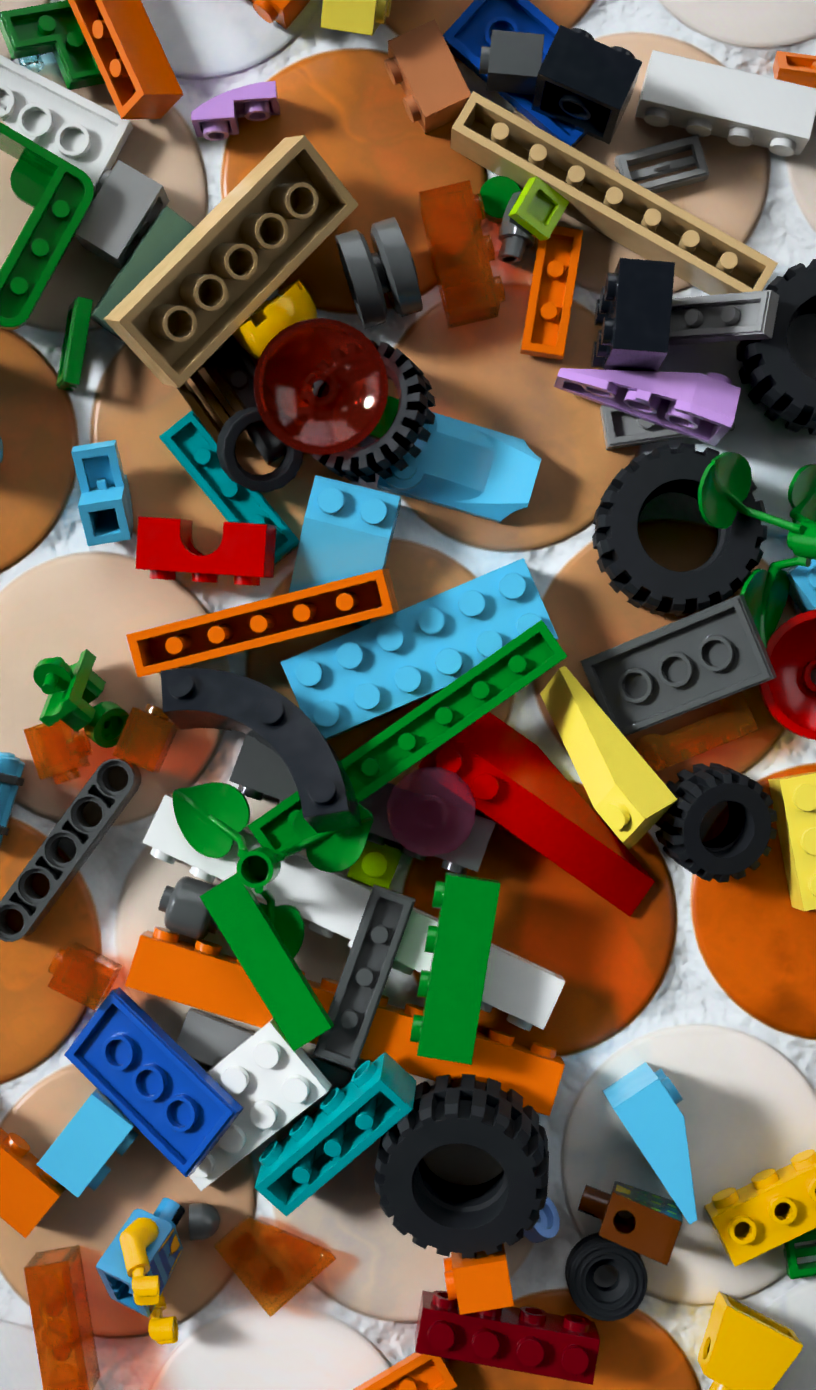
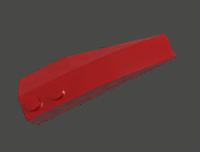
[418,712,655,917]

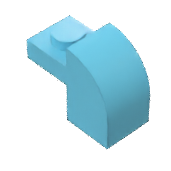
[71,440,133,546]

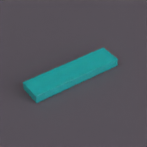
[159,410,299,566]

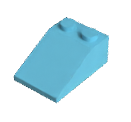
[289,475,401,627]
[603,1062,697,1224]

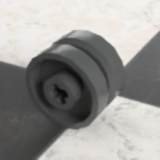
[335,217,423,329]

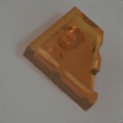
[214,1215,336,1317]

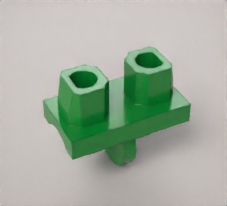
[33,649,106,732]

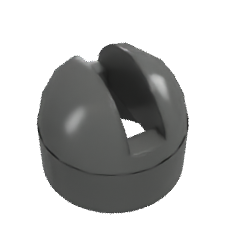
[189,1203,220,1241]

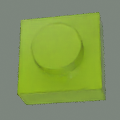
[508,176,569,241]
[347,841,402,889]

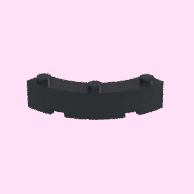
[161,668,362,833]

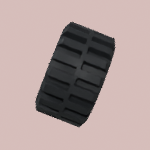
[655,763,778,883]

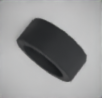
[216,407,304,493]

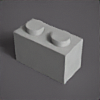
[75,160,169,269]

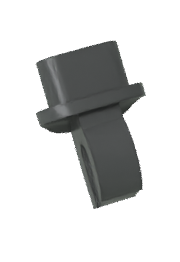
[497,191,535,264]

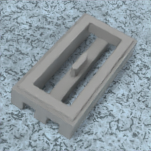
[614,134,709,194]

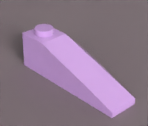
[554,368,741,446]

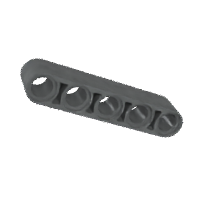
[0,759,141,942]

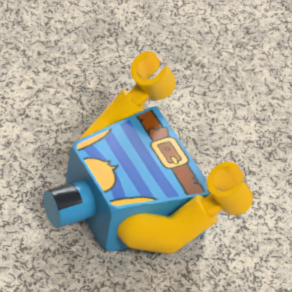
[95,1198,185,1344]

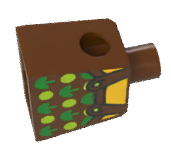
[578,1181,682,1266]

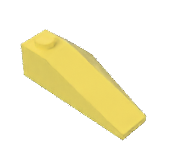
[540,666,678,849]

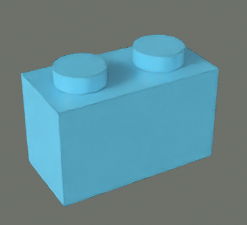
[36,1089,139,1198]

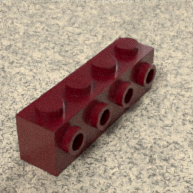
[415,1290,600,1385]

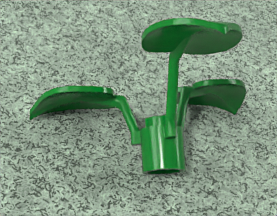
[698,452,816,648]
[172,782,374,958]

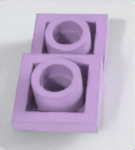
[191,81,280,141]

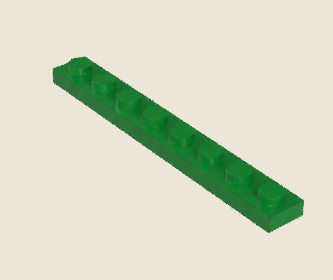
[248,620,568,854]

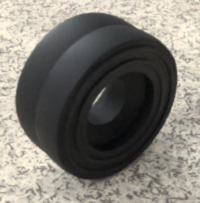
[565,1232,648,1321]

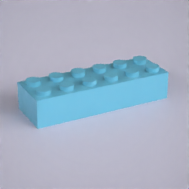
[281,558,559,740]

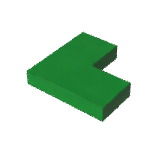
[0,0,105,90]

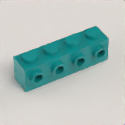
[254,1052,417,1217]

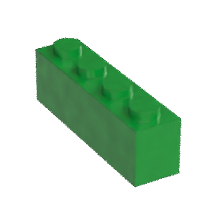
[410,872,501,1065]

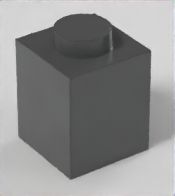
[479,30,544,95]

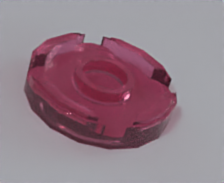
[387,767,476,856]

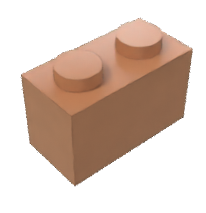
[384,19,471,134]

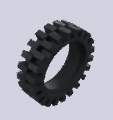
[296,340,436,483]

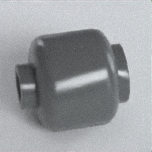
[158,876,218,940]

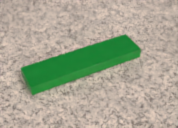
[200,873,334,1051]

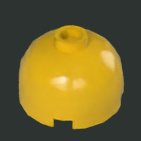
[232,279,318,363]

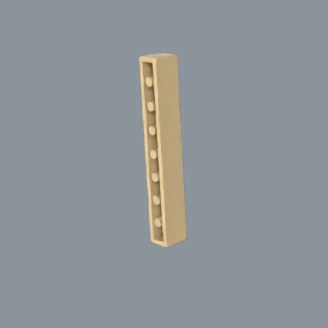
[450,91,778,295]

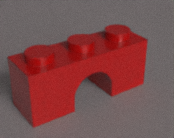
[136,516,277,586]

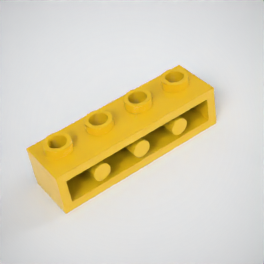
[704,1149,816,1267]

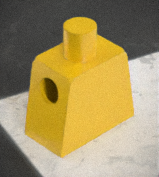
[698,1292,803,1390]

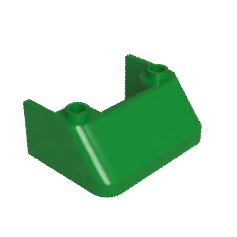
[0,122,94,330]

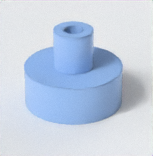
[524,1197,560,1243]

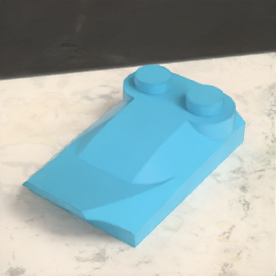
[377,409,542,523]

